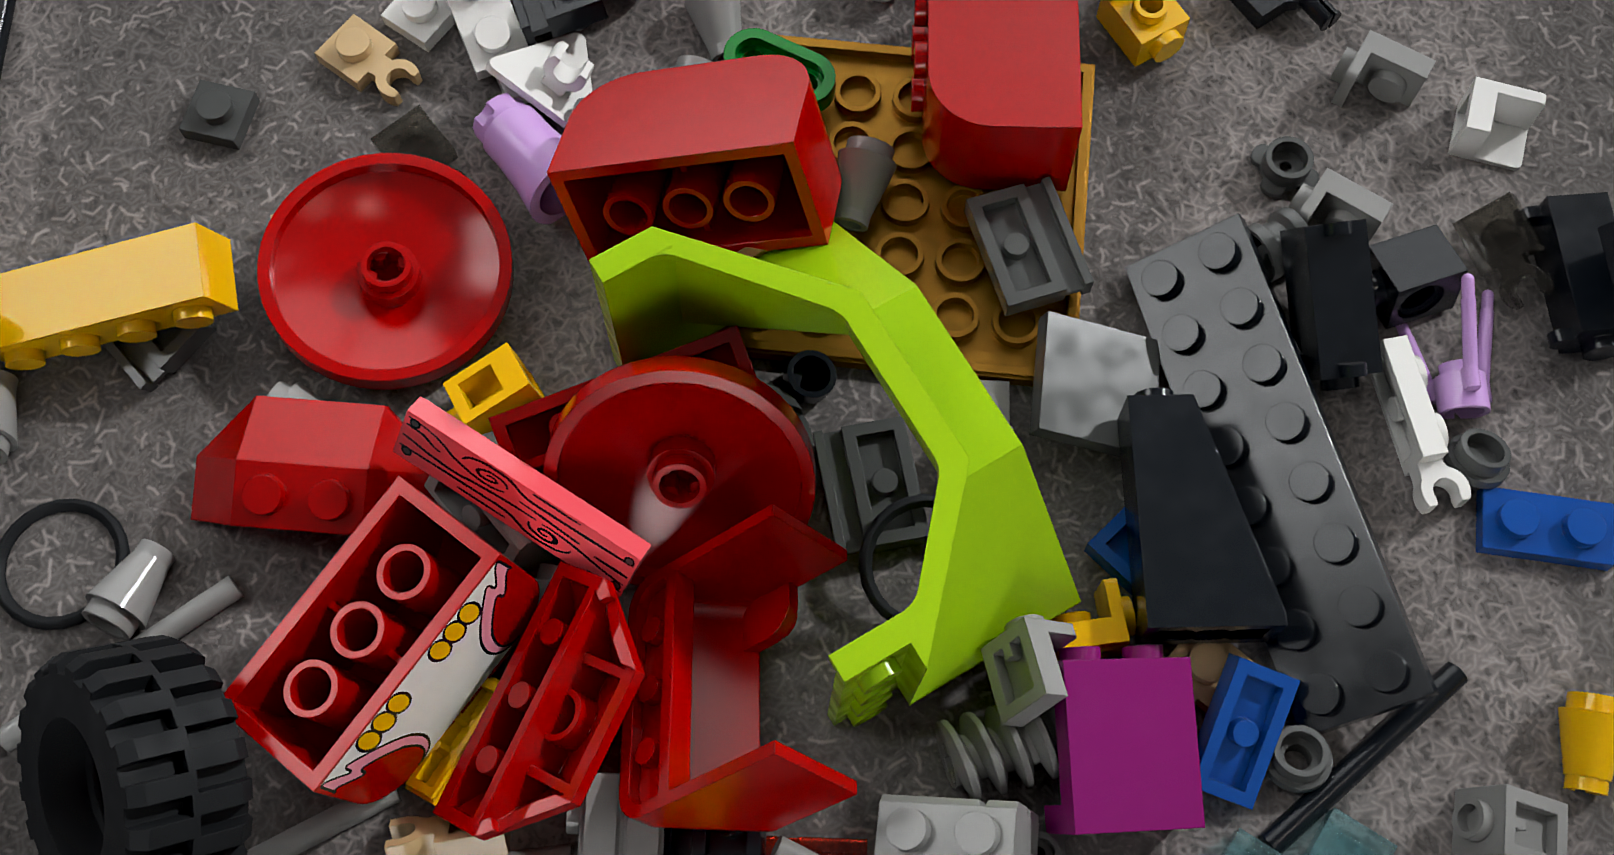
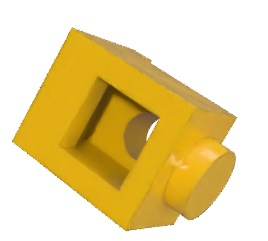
[1096,0,1190,67]
[443,342,545,435]

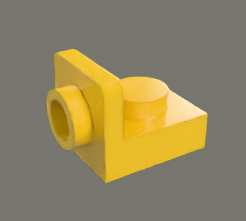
[1052,578,1136,661]

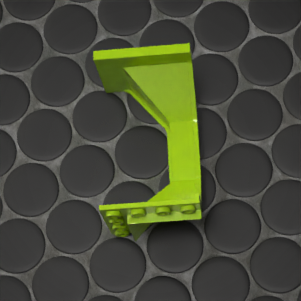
[589,221,1081,727]

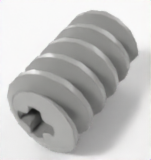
[935,704,1059,801]

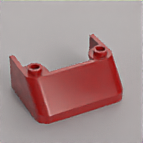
[619,504,857,832]

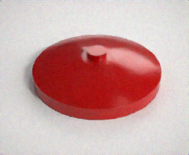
[257,153,514,390]
[543,356,815,586]

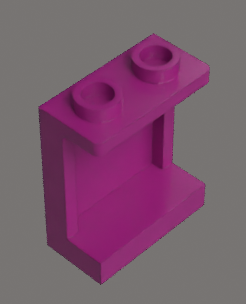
[1044,645,1205,835]

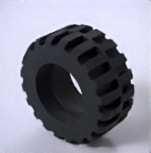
[17,635,253,855]

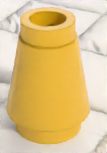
[1558,691,1614,796]

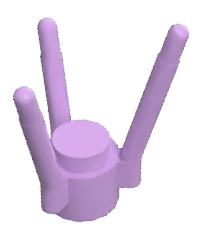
[1395,273,1494,419]

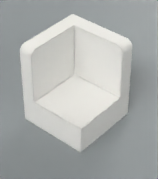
[1448,77,1547,171]

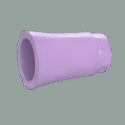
[473,93,566,224]

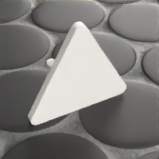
[486,32,594,129]

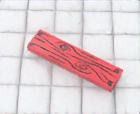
[393,396,651,597]

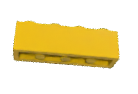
[0,222,239,370]

